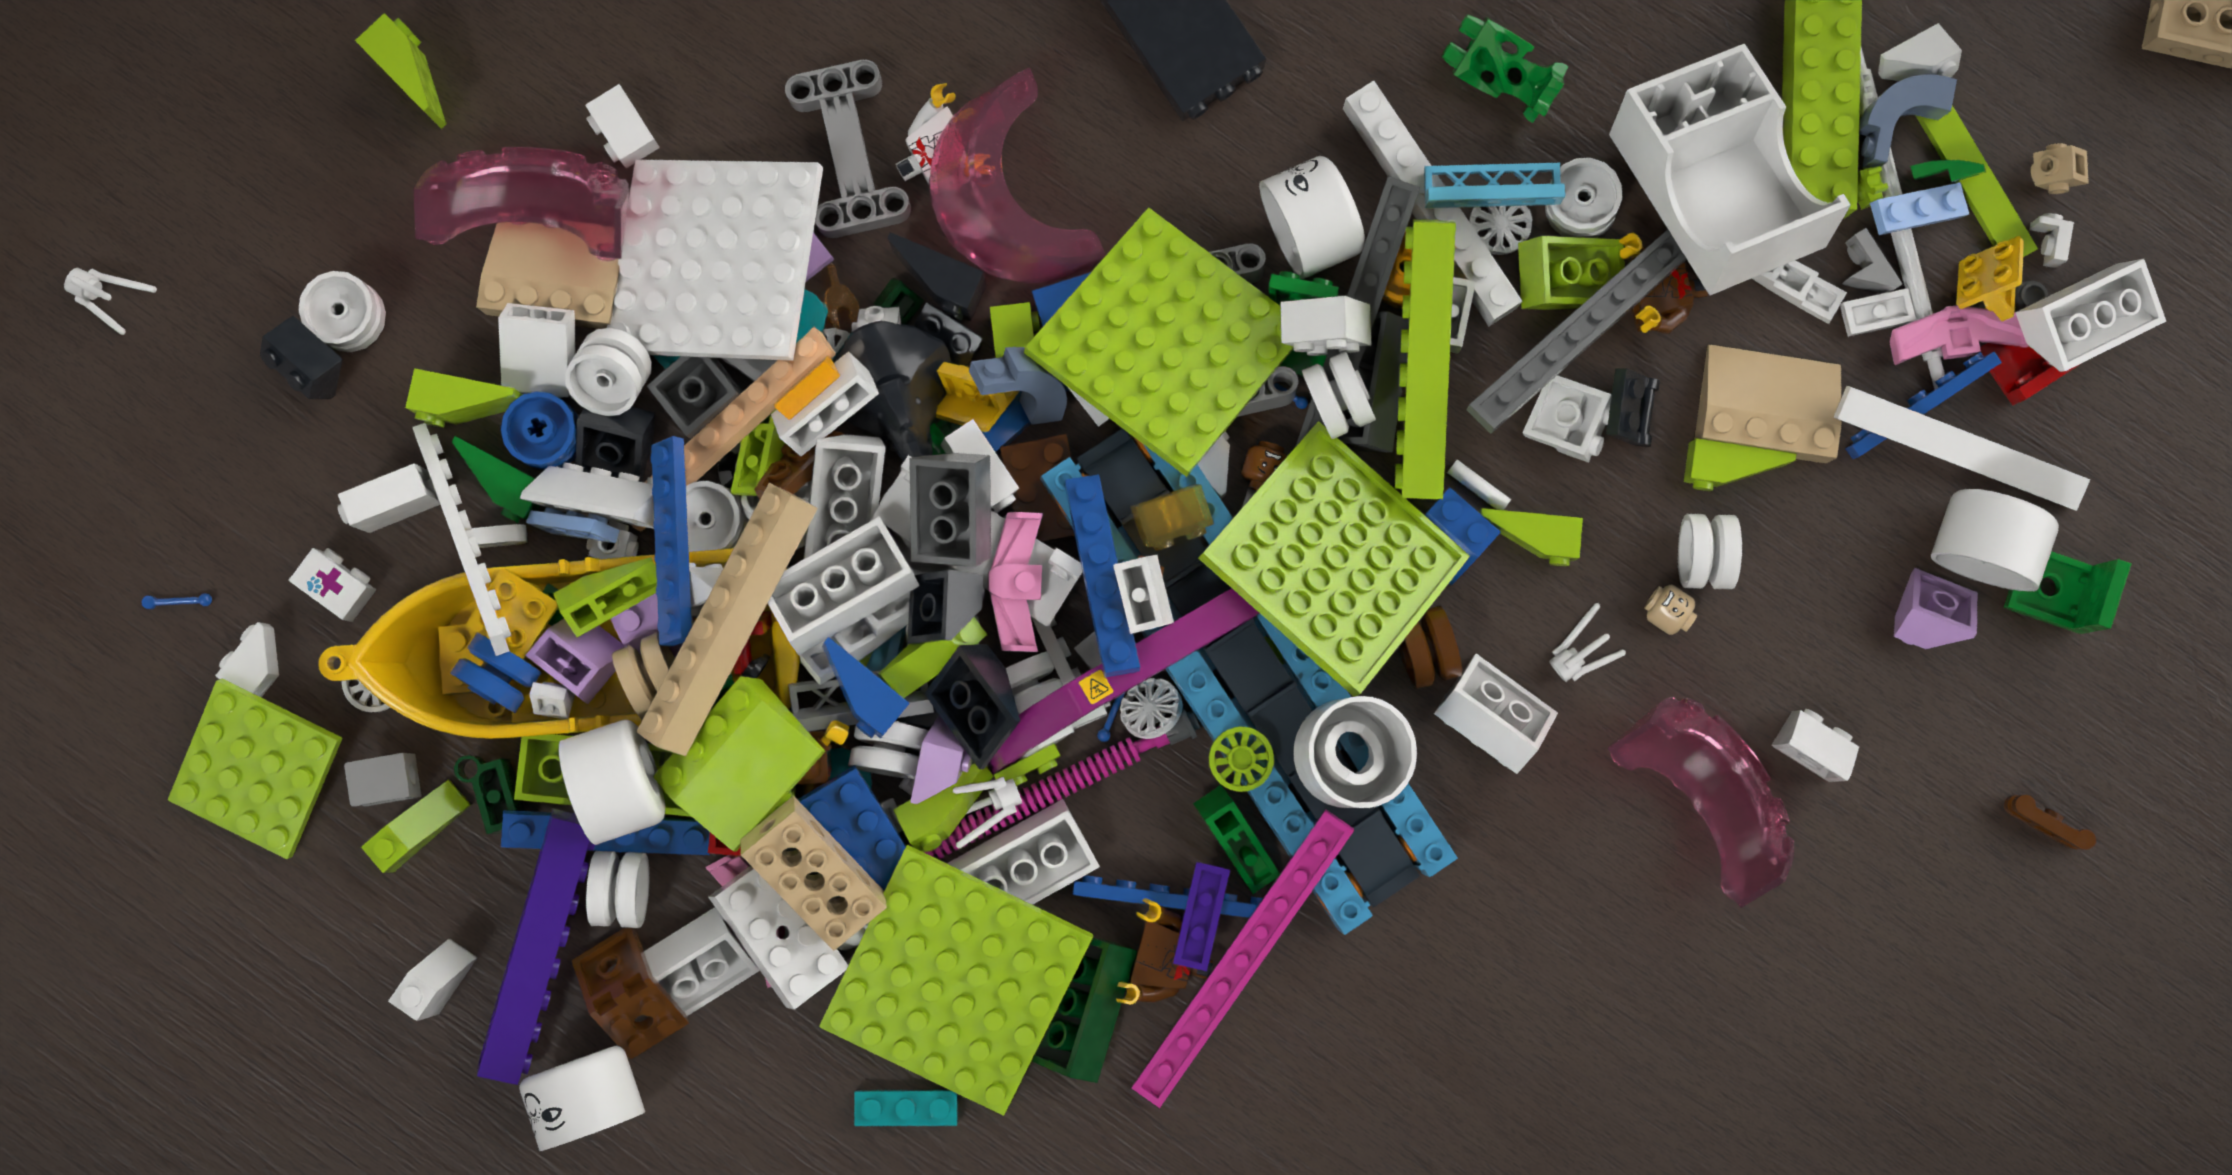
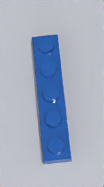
[1845,352,2002,460]

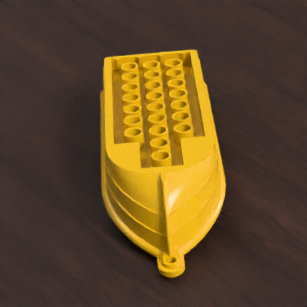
[319,548,800,739]

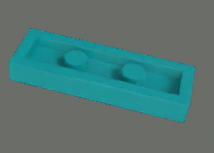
[854,1090,958,1126]

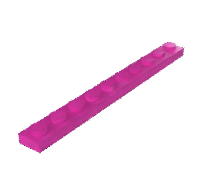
[1131,809,1354,1108]

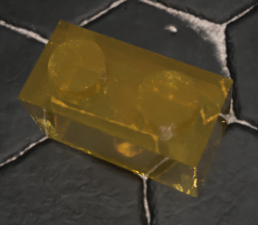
[1130,484,1214,551]

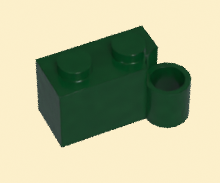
[454,755,525,834]

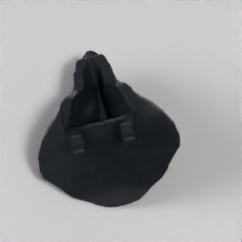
[832,321,951,461]

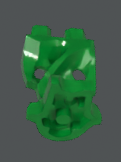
[1441,14,1569,123]

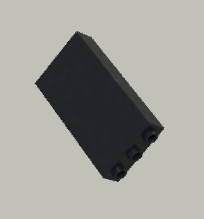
[1100,0,1266,122]

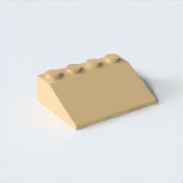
[476,217,623,329]
[1695,345,1841,464]

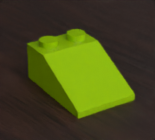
[355,13,446,129]
[1518,236,1625,310]
[405,368,523,428]

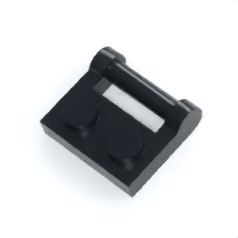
[1606,368,1660,447]

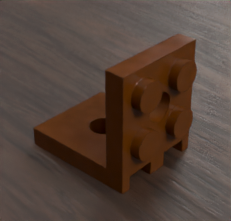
[572,927,689,1059]

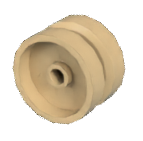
[612,632,675,720]

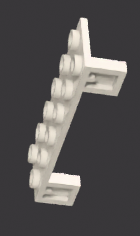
[873,455,1082,626]

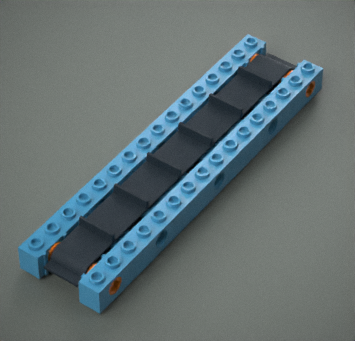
[1040,428,1458,935]

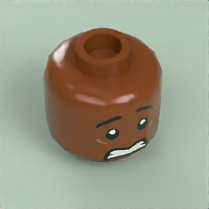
[1241,441,1287,491]

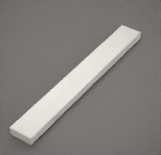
[1834,386,2090,511]

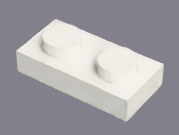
[1840,288,1916,337]

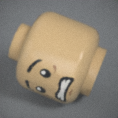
[1644,585,1697,635]

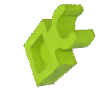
[1857,166,1888,210]

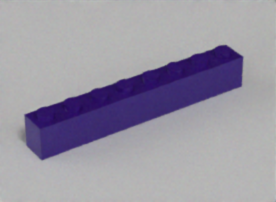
[477,808,595,1085]

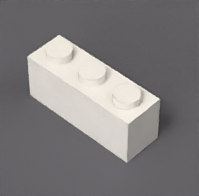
[771,352,879,456]

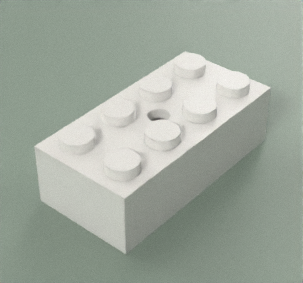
[768,516,919,655]
[708,866,849,1009]

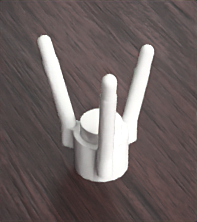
[64,268,157,335]
[1549,603,1626,682]
[953,777,1023,848]

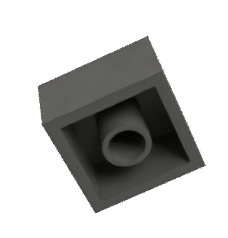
[647,356,743,439]

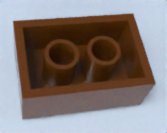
[1000,434,1075,545]

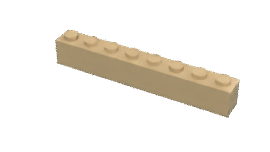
[636,483,818,756]

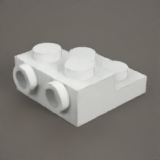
[1523,376,1612,463]

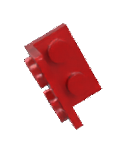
[1980,343,2082,406]

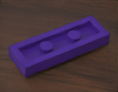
[1173,862,1230,971]

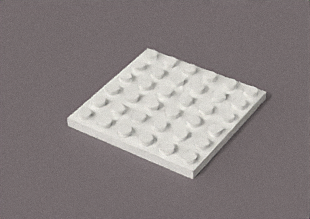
[607,160,823,361]

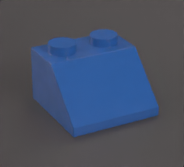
[1425,488,1501,586]

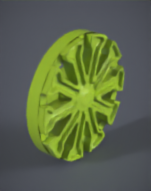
[1209,727,1274,792]

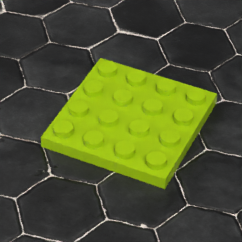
[168,678,343,859]

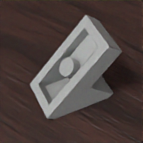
[1842,228,1902,294]

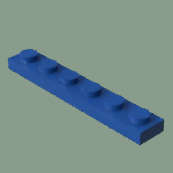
[651,436,692,647]
[1064,474,1140,678]
[501,810,710,855]
[1073,875,1263,918]

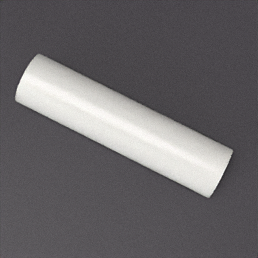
[1447,460,1511,510]

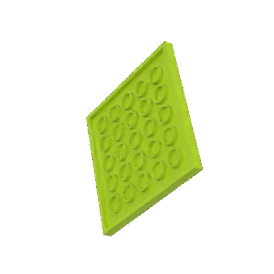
[1024,208,1294,477]
[1198,421,1470,697]
[819,845,1093,1116]

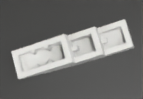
[1752,260,1847,324]
[800,592,910,685]

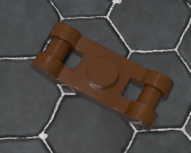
[2004,795,2096,850]

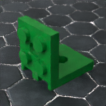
[1269,271,1339,378]
[2003,551,2132,634]

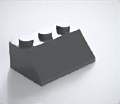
[909,453,991,567]

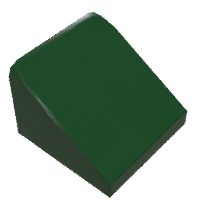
[873,278,924,325]

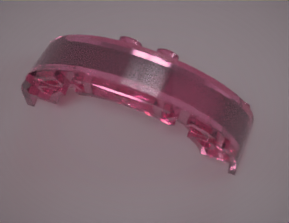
[929,68,1106,283]
[414,147,629,261]
[1607,696,1794,908]

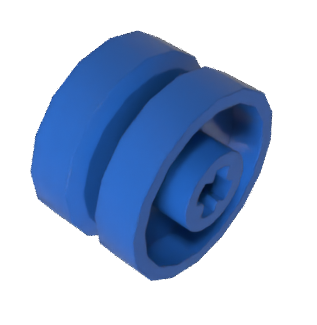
[501,391,579,470]
[450,632,542,713]

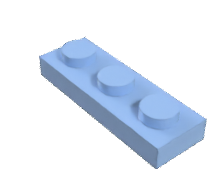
[1870,183,1969,235]
[526,507,620,543]

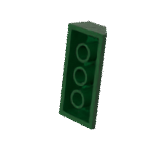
[1031,936,1137,1083]

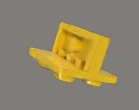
[1956,236,2024,321]
[936,362,1019,432]
[466,568,558,660]

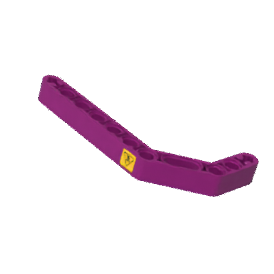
[988,588,1260,774]

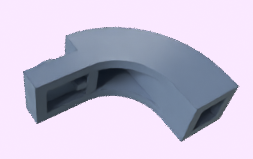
[1859,74,1957,169]
[969,347,1067,425]

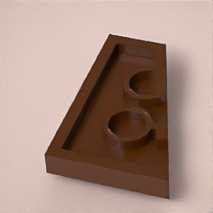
[754,431,845,500]

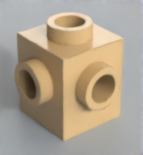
[2031,143,2088,194]

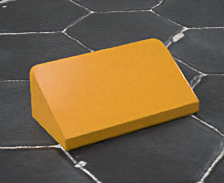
[774,356,840,420]

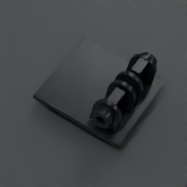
[914,302,983,367]

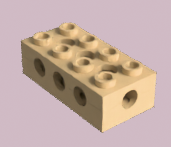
[2142,0,2232,69]
[741,796,887,951]

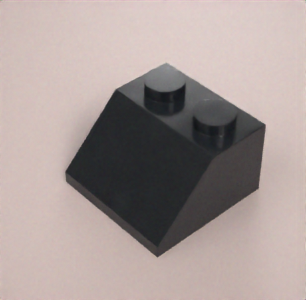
[260,316,343,399]
[575,407,655,482]
[907,570,985,645]

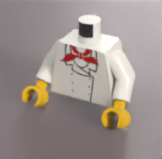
[896,83,995,189]

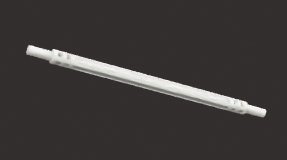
[1860,48,1945,389]

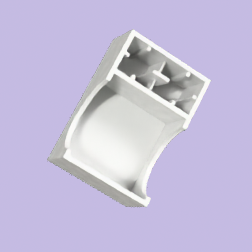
[1609,44,1851,295]

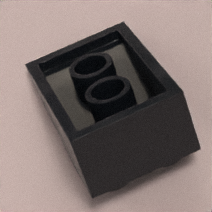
[887,232,987,322]
[924,644,1021,770]

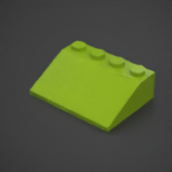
[653,676,825,851]

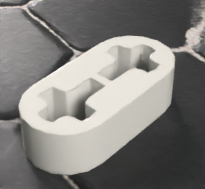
[465,524,527,548]

